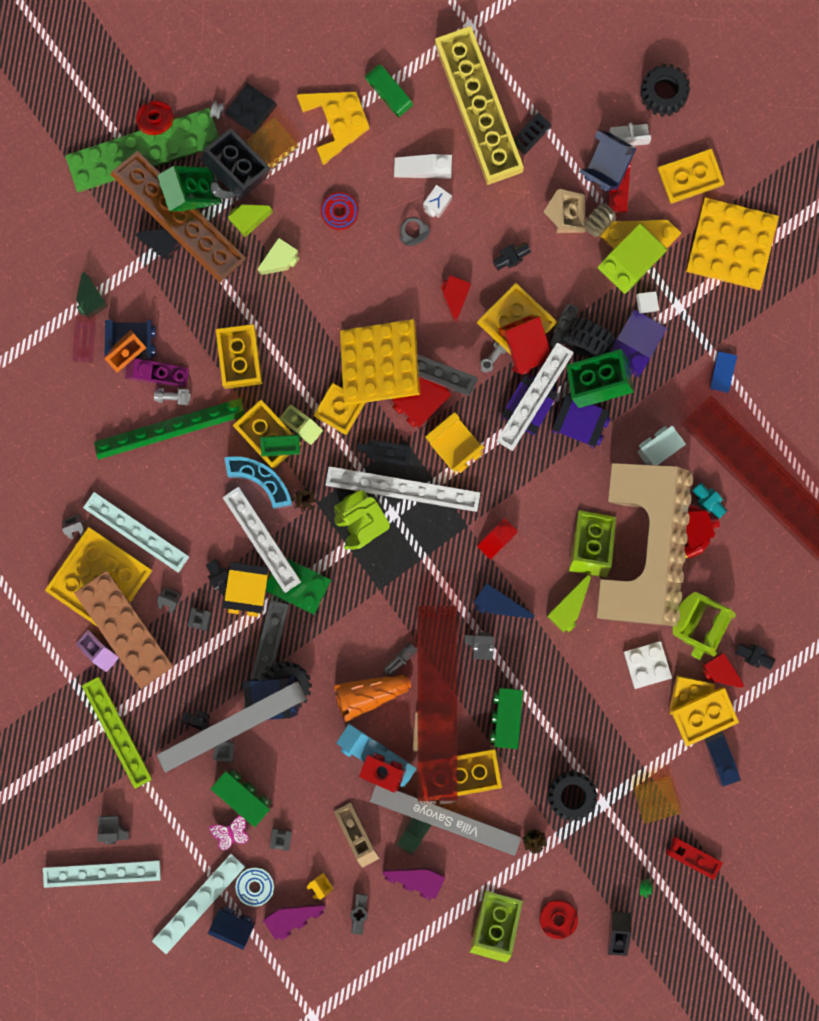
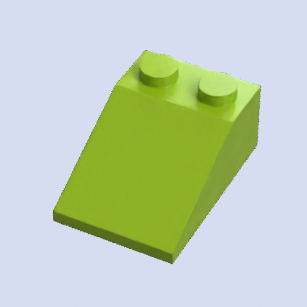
[597,223,668,294]
[569,510,616,578]
[469,891,523,963]

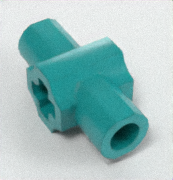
[692,482,728,519]

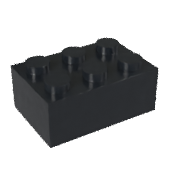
[200,128,271,200]

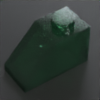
[76,272,108,319]

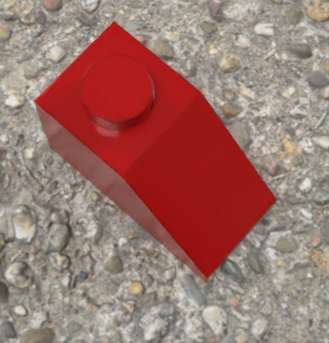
[441,275,471,322]
[477,518,518,560]
[702,653,745,688]

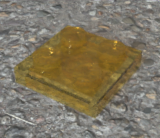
[245,117,299,171]
[632,775,681,824]

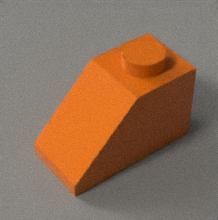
[104,330,146,373]

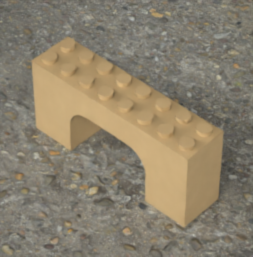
[597,463,693,626]

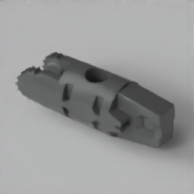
[550,304,579,350]

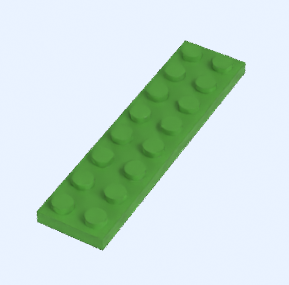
[65,108,219,193]

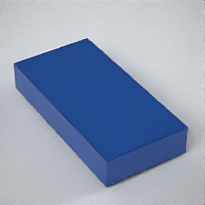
[709,352,737,393]

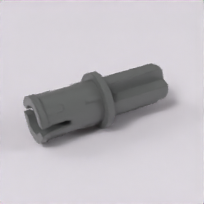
[384,642,418,676]

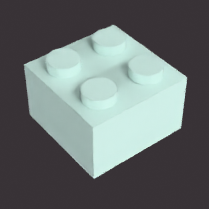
[637,426,686,466]

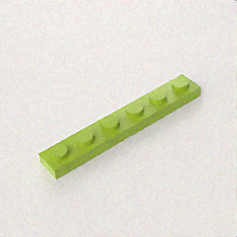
[82,677,153,789]

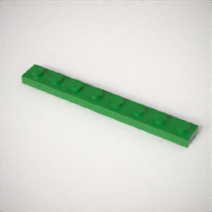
[94,398,245,460]

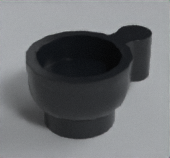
[180,710,210,731]

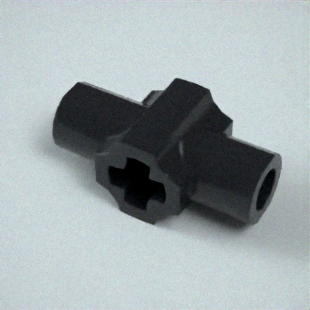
[492,242,531,271]
[205,559,229,599]
[735,642,776,670]

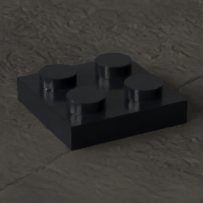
[225,83,277,135]

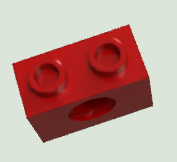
[359,753,406,793]

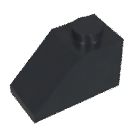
[135,229,181,262]
[608,912,632,956]

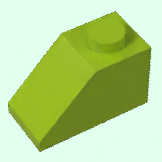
[228,205,273,237]

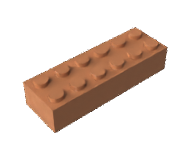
[74,570,173,689]

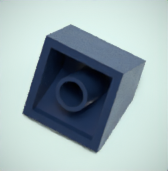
[207,906,256,950]

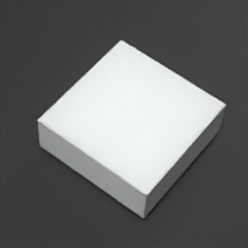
[636,292,659,314]

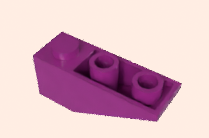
[125,359,189,387]
[382,868,445,900]
[263,903,326,940]

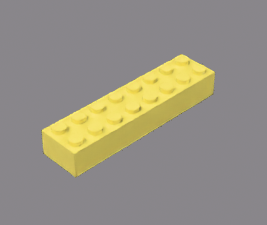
[435,26,524,185]

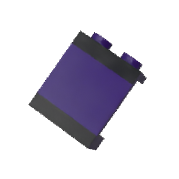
[501,375,558,436]
[551,395,611,449]

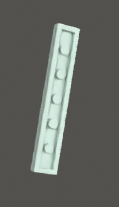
[83,492,189,573]
[152,853,246,954]
[43,860,161,888]

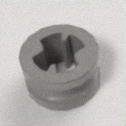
[210,101,224,120]

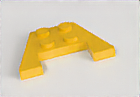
[297,92,370,165]

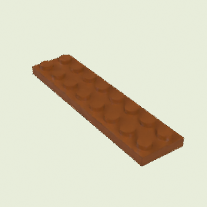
[110,151,247,283]

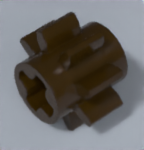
[291,488,317,513]
[522,829,547,854]

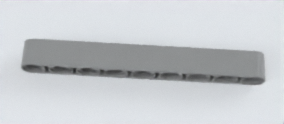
[156,682,307,773]

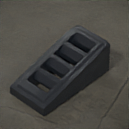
[513,113,552,155]

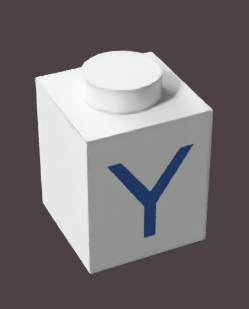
[423,185,452,218]

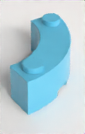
[224,457,293,509]
[336,724,417,788]

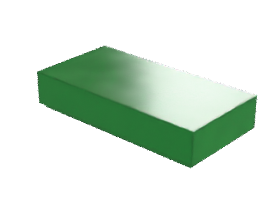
[260,435,300,457]

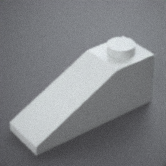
[394,154,452,179]

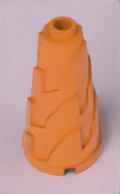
[334,674,411,722]

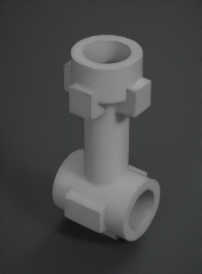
[480,342,507,373]
[154,388,191,405]

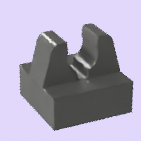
[62,514,84,539]
[157,587,182,613]
[187,608,211,631]
[213,742,235,762]
[270,828,292,851]

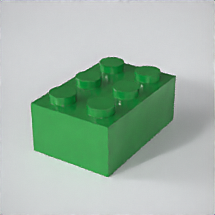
[566,349,634,408]
[490,687,523,749]
[210,769,273,828]

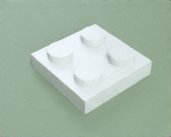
[623,641,672,689]

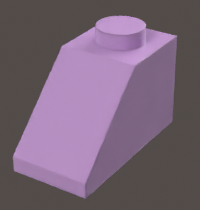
[76,630,119,672]

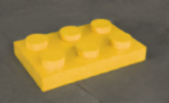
[657,149,725,204]
[670,687,739,747]

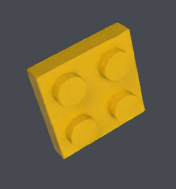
[313,383,365,436]

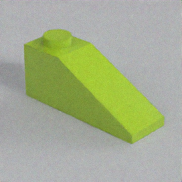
[547,575,591,632]

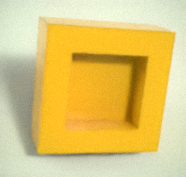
[307,873,334,900]

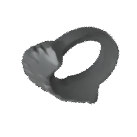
[211,176,236,199]
[399,217,430,246]

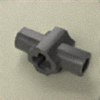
[350,893,368,935]

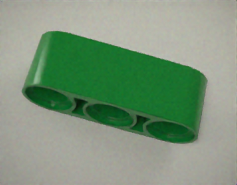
[364,64,414,118]

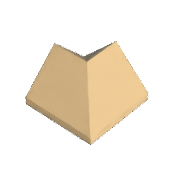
[544,189,586,233]

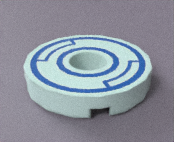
[235,867,275,907]

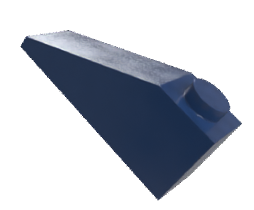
[473,583,535,619]
[704,731,741,787]

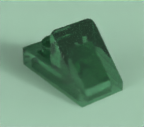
[396,818,431,855]

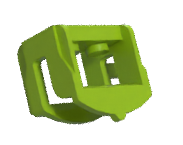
[334,490,390,550]
[673,592,736,660]

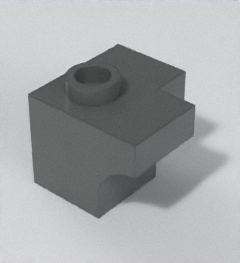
[464,632,494,660]
[97,815,131,844]

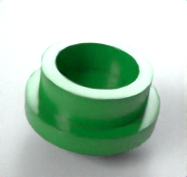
[640,878,654,898]

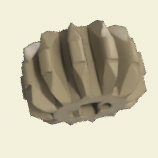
[584,204,615,237]

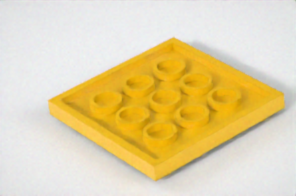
[686,197,779,290]
[340,319,420,405]
[45,527,153,626]

